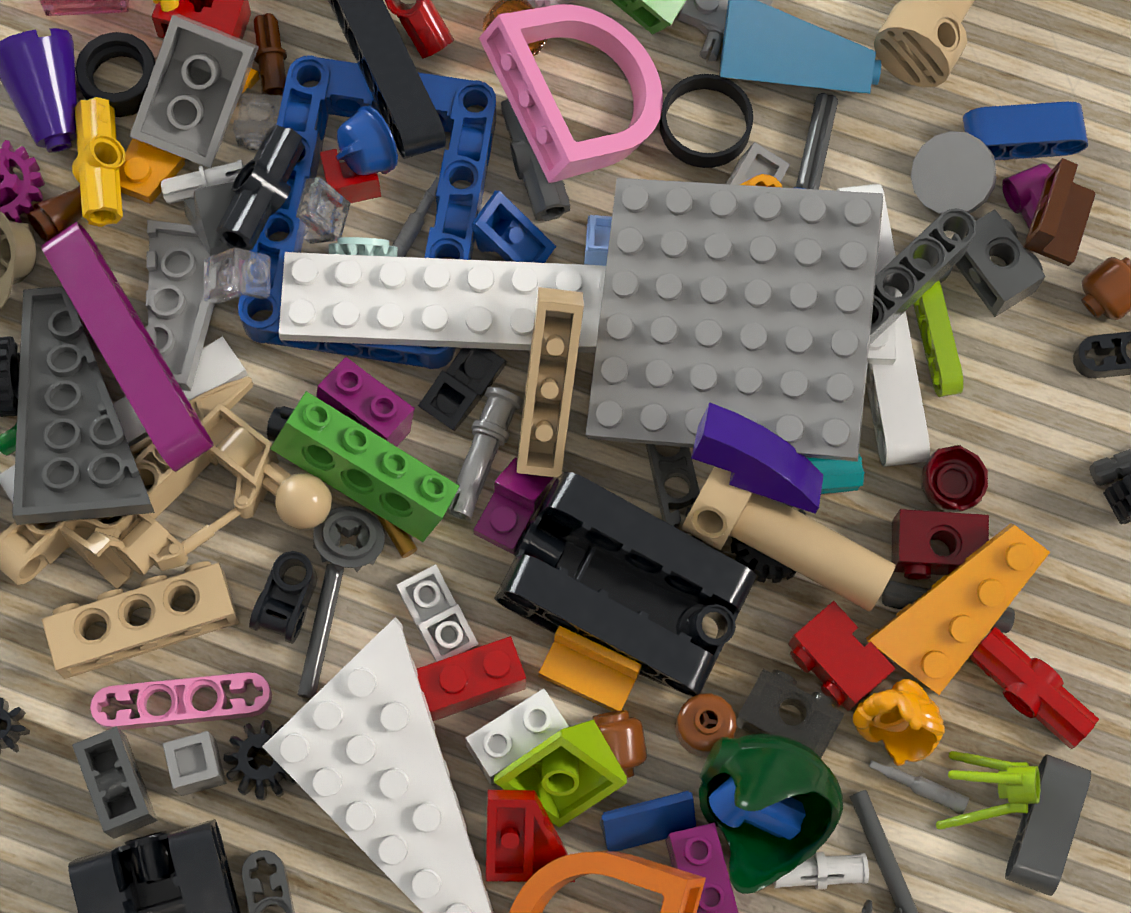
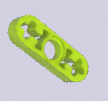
[913,280,963,397]

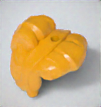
[852,679,945,766]

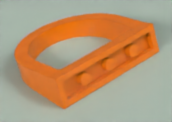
[509,851,706,913]

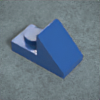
[471,190,556,263]

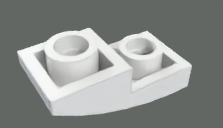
[395,564,478,662]

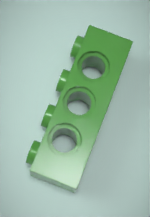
[270,391,459,542]

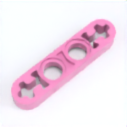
[90,672,272,730]

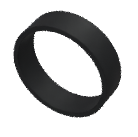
[660,74,753,168]

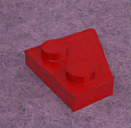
[486,790,576,882]

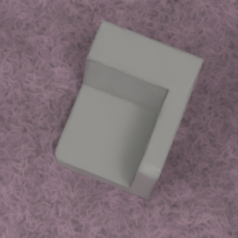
[162,731,227,796]

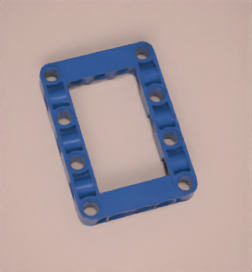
[238,56,496,369]

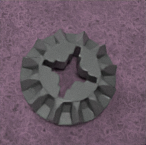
[313,506,385,572]

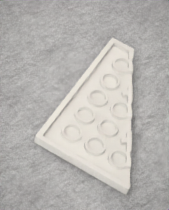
[262,617,494,913]

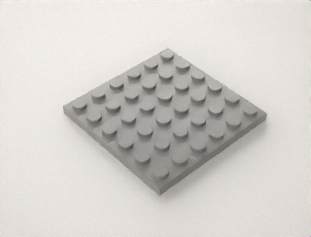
[586,178,883,462]

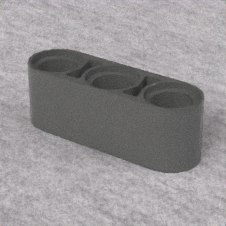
[1005,754,1091,896]

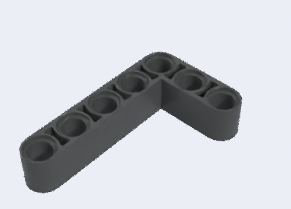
[869,208,977,345]

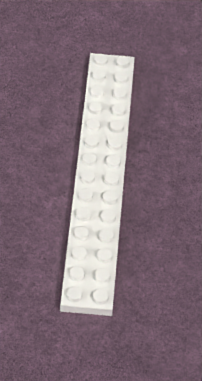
[279,252,896,365]

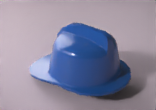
[336,106,398,175]

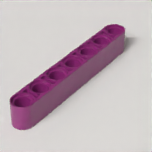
[41,221,214,472]

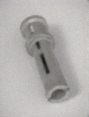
[446,387,523,520]

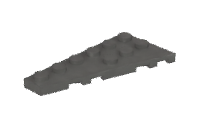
[13,286,155,525]

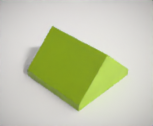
[494,719,627,828]

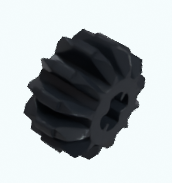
[223,720,297,801]

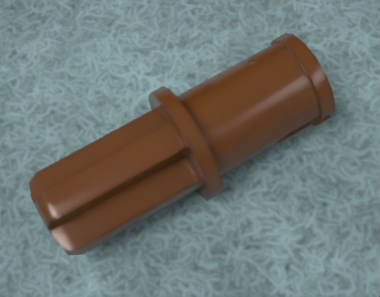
[253,13,287,98]

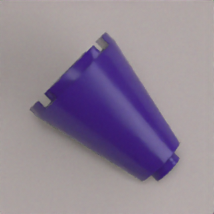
[0,28,77,153]

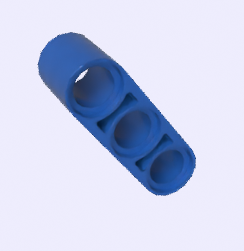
[963,101,1088,160]

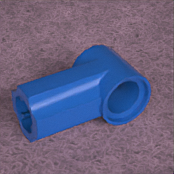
[709,776,806,840]

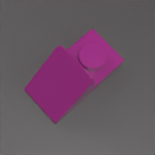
[473,457,554,554]

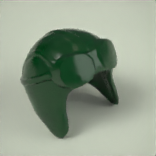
[699,734,843,894]

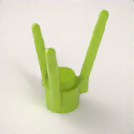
[936,751,1040,830]

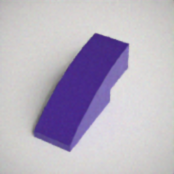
[691,402,824,514]

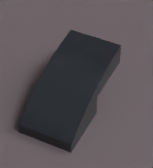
[418,348,508,431]

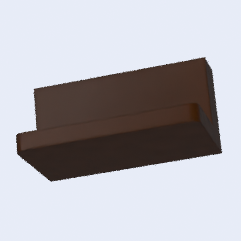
[1024,158,1096,266]

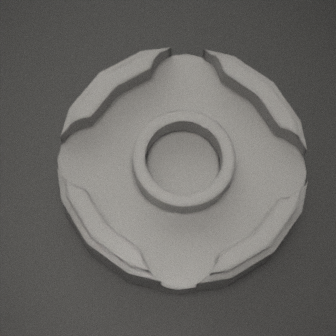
[911,131,997,215]

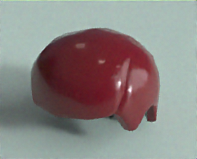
[922,445,988,512]

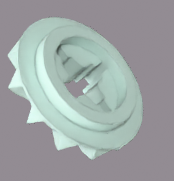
[329,237,398,257]

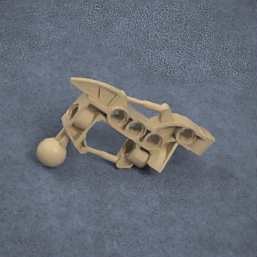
[0,377,332,589]

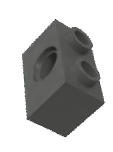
[952,209,1046,317]

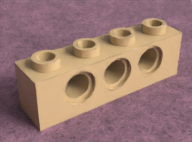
[517,287,584,478]
[41,561,239,679]

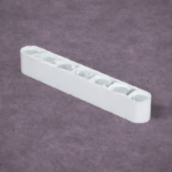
[836,184,930,467]

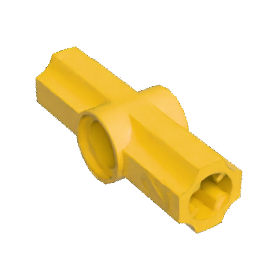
[72,97,126,227]

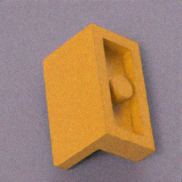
[538,626,642,711]

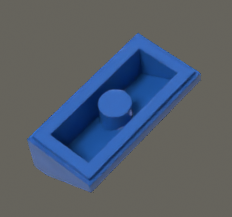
[600,790,696,852]

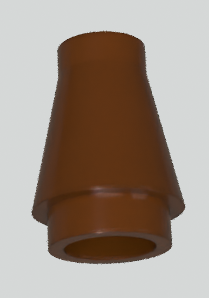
[27,185,82,242]

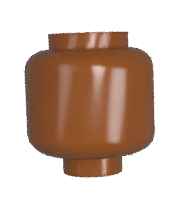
[1081,257,1131,320]
[675,693,737,757]
[592,710,647,778]

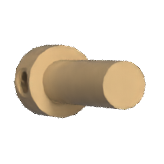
[873,0,975,88]
[681,466,896,612]

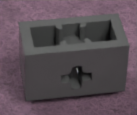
[72,726,158,839]

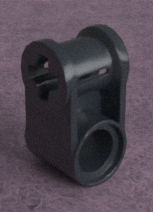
[249,551,317,644]

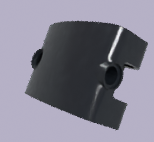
[494,472,757,697]
[68,819,241,913]

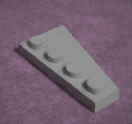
[145,220,229,391]

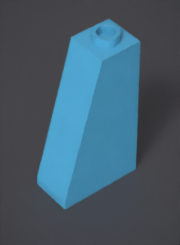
[719,0,881,94]

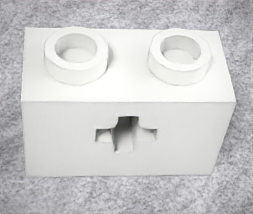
[466,688,569,785]

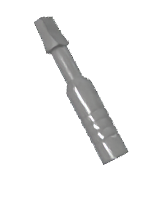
[392,177,439,257]
[868,760,969,814]

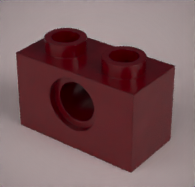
[891,509,989,580]

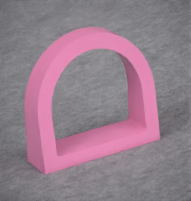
[479,4,663,183]

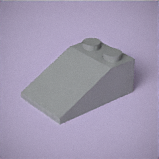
[129,14,259,168]

